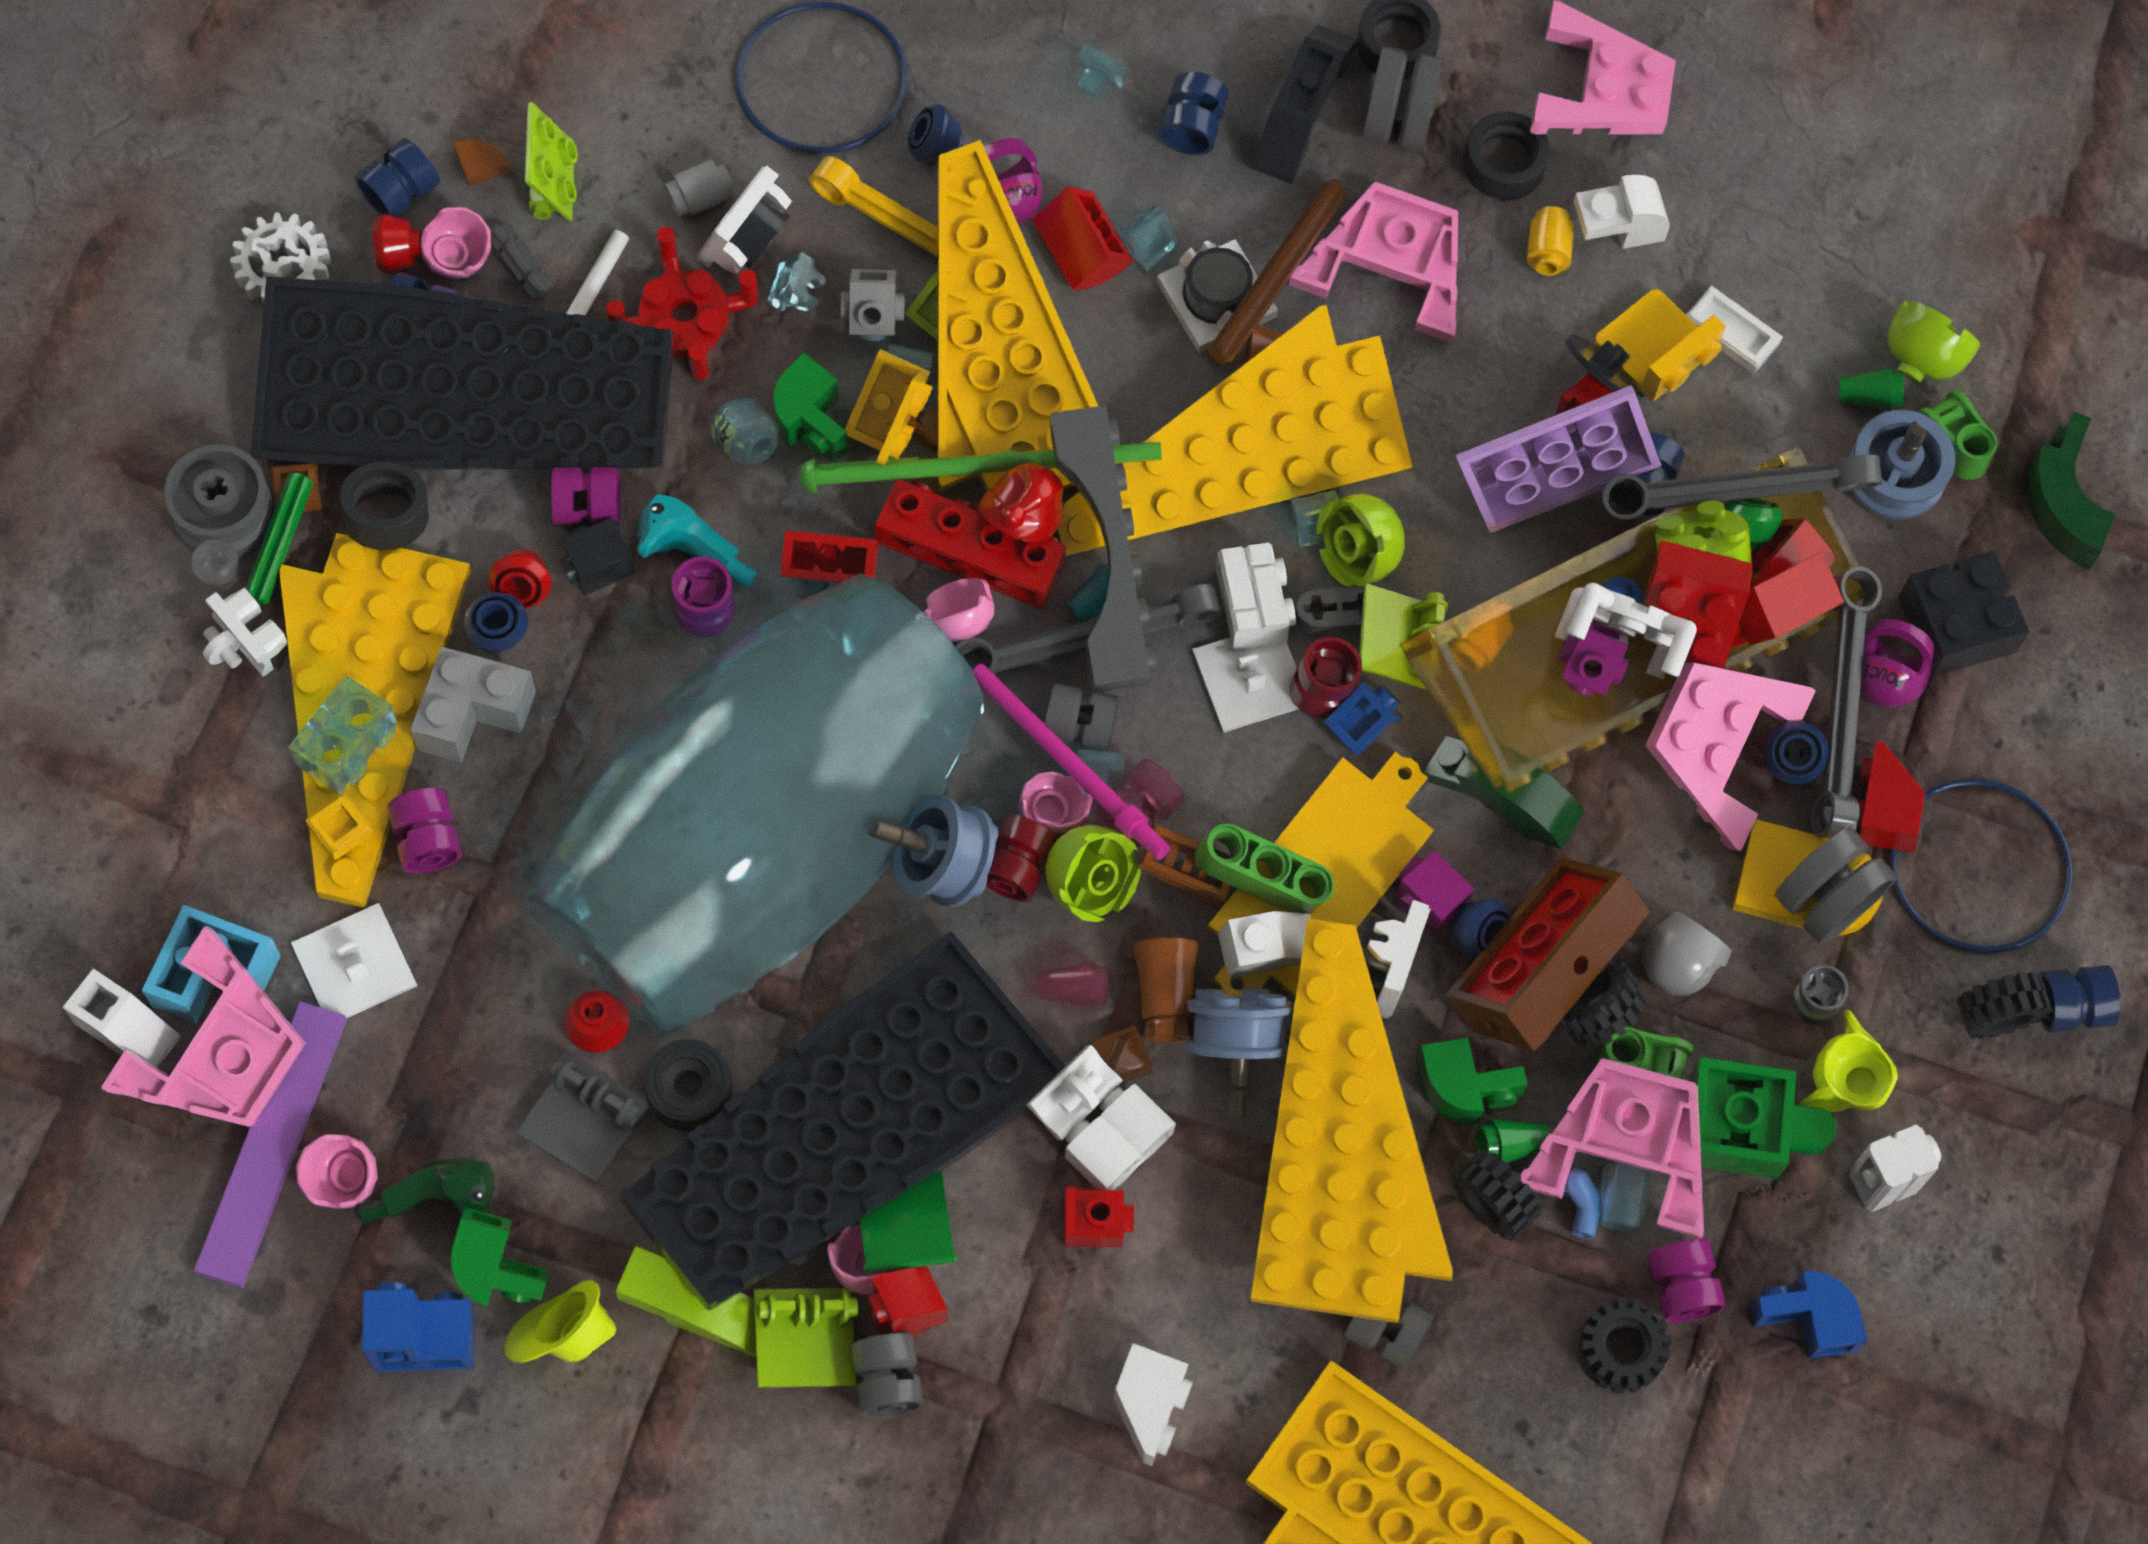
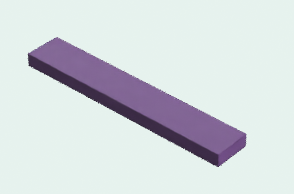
[194,1002,347,1289]

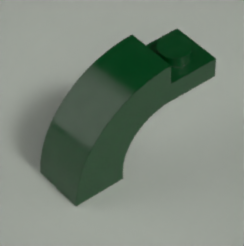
[2028,412,2115,570]
[1423,736,1584,849]

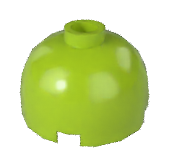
[1887,300,1981,384]
[1316,494,1405,587]
[1045,824,1141,922]

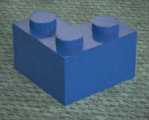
[362,1282,475,1372]

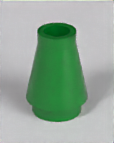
[1838,367,1904,411]
[1475,1119,1550,1163]

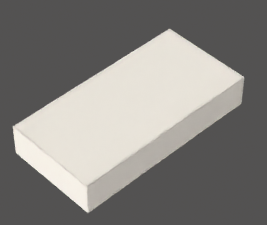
[1686,285,1783,374]

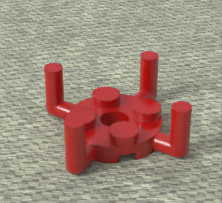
[606,227,759,381]

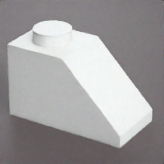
[1218,911,1311,978]

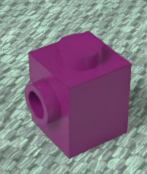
[1396,850,1475,935]

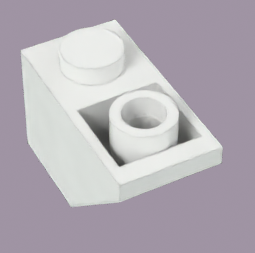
[63,969,181,1068]
[1114,1343,1193,1466]

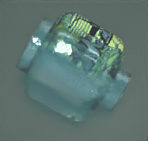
[711,397,779,465]

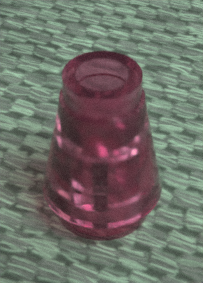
[1038,961,1109,1009]

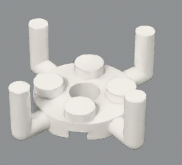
[1554,583,1697,680]

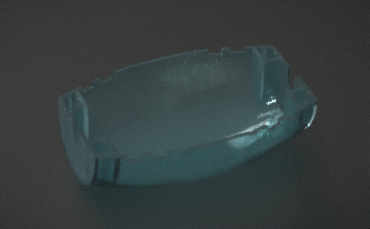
[522,573,984,1037]

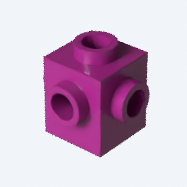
[1557,620,1629,696]

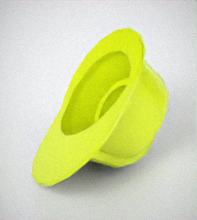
[504,1280,616,1363]

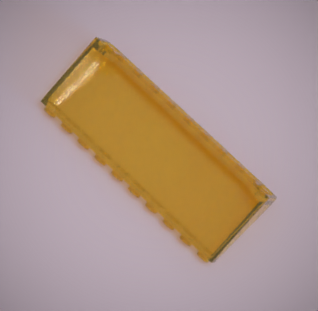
[1399,446,1864,792]

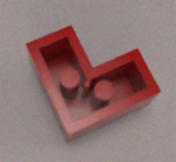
[1645,540,1753,669]

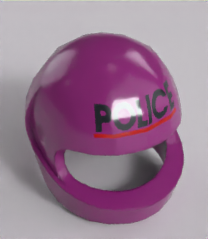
[984,138,1043,224]
[1860,619,1934,708]

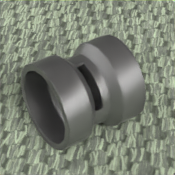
[1792,965,1849,1024]

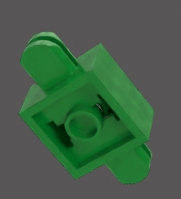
[1690,1057,1837,1179]

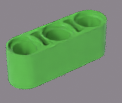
[1195,824,1335,914]

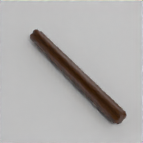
[1209,179,1347,365]

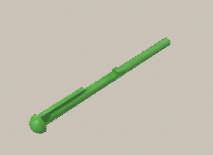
[799,442,1162,494]

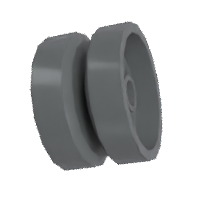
[1362,45,1444,154]
[163,444,275,563]
[1774,826,1898,946]

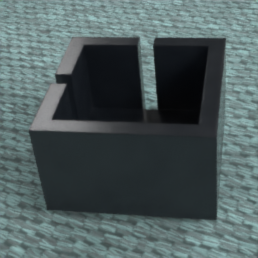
[1898,551,2030,677]

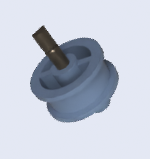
[1849,410,1955,520]
[868,794,998,908]
[1186,988,1294,1118]

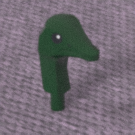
[358,1157,496,1224]

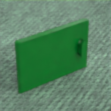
[860,1171,957,1274]

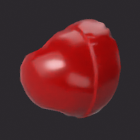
[977,462,1063,543]

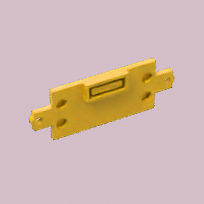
[1207,751,1434,999]

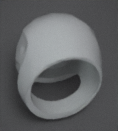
[1642,911,1732,996]

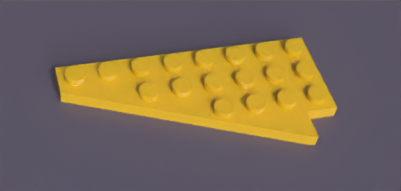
[1246,1360,1592,1544]

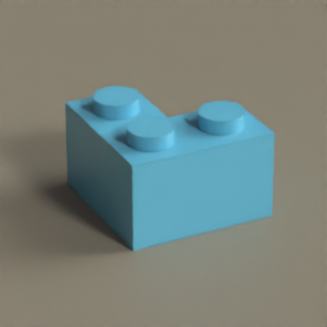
[142,905,281,1024]

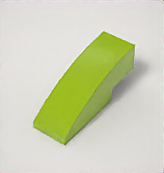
[616,1246,756,1357]

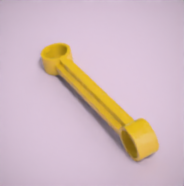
[809,156,1044,282]

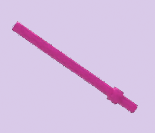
[970,664,1170,860]

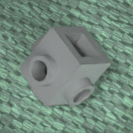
[841,269,905,341]

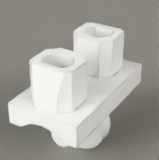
[203,588,288,677]
[1026,1045,1123,1140]

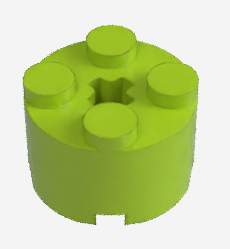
[1655,500,1753,579]

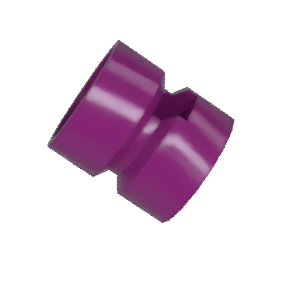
[551,467,621,527]
[672,557,735,637]
[387,788,462,874]
[1647,1238,1727,1323]

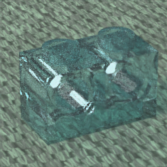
[288,675,397,794]

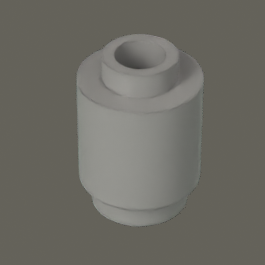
[664,159,734,217]

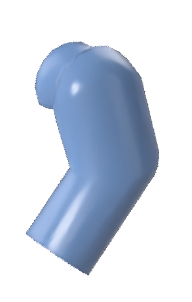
[1563,1168,1602,1240]

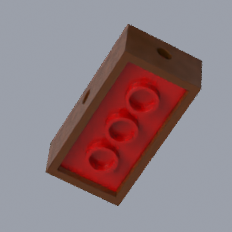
[1446,857,1650,1052]

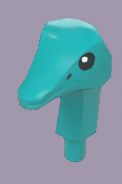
[635,494,758,588]

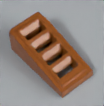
[1137,823,1232,910]

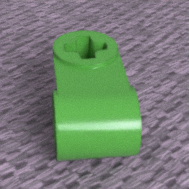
[1917,390,1997,480]
[1596,1027,1694,1080]

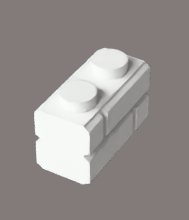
[1216,542,1296,651]
[1849,1125,1941,1212]

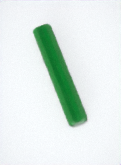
[245,472,313,604]

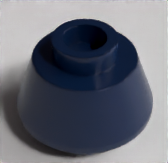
[908,104,964,162]
[464,592,528,653]
[1764,721,1829,784]
[1452,899,1511,960]

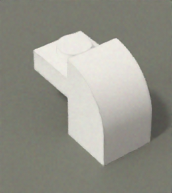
[1574,175,1670,249]

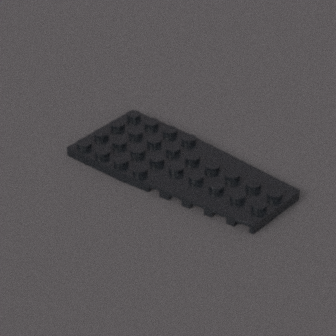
[251,276,675,470]
[620,931,1066,1310]

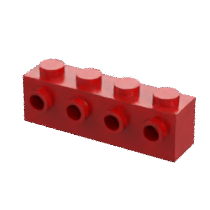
[875,479,1066,611]

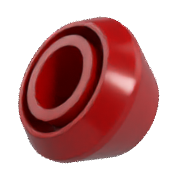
[373,214,422,275]
[488,549,551,609]
[564,989,630,1053]

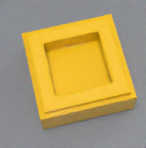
[305,793,374,861]

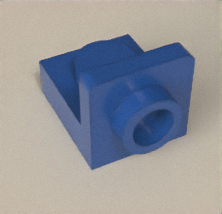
[1324,682,1404,756]

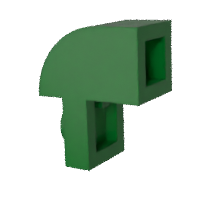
[773,353,848,463]
[1416,1037,1527,1124]
[451,1207,549,1306]

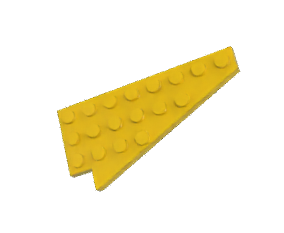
[937,140,1098,492]
[1056,305,1413,556]
[279,533,471,909]
[1251,919,1453,1323]

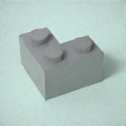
[411,646,536,763]

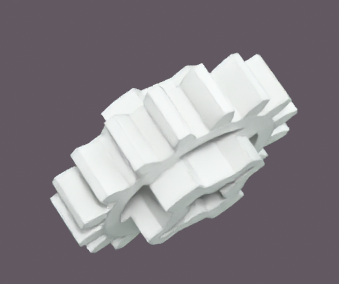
[230,212,331,305]

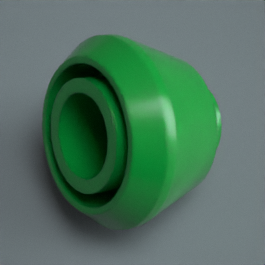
[1724,498,1784,550]

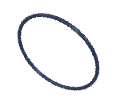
[735,2,908,153]
[1889,779,2073,953]

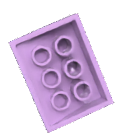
[1456,385,1661,533]

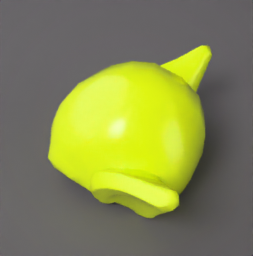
[1799,1010,1898,1112]

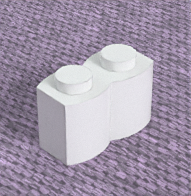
[1064,1083,1176,1190]

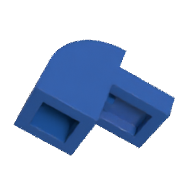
[1750,1271,1867,1359]

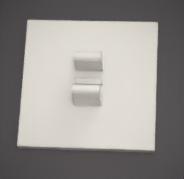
[1192,637,1299,733]
[291,903,417,1018]

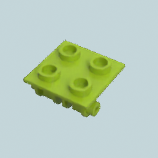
[525,102,578,222]
[1360,583,1448,693]
[753,1288,858,1388]

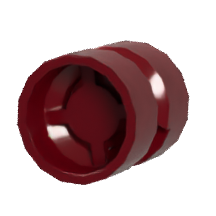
[1290,637,1362,718]
[986,814,1058,902]

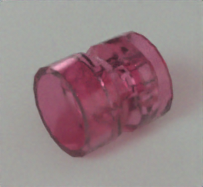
[1096,758,1185,848]

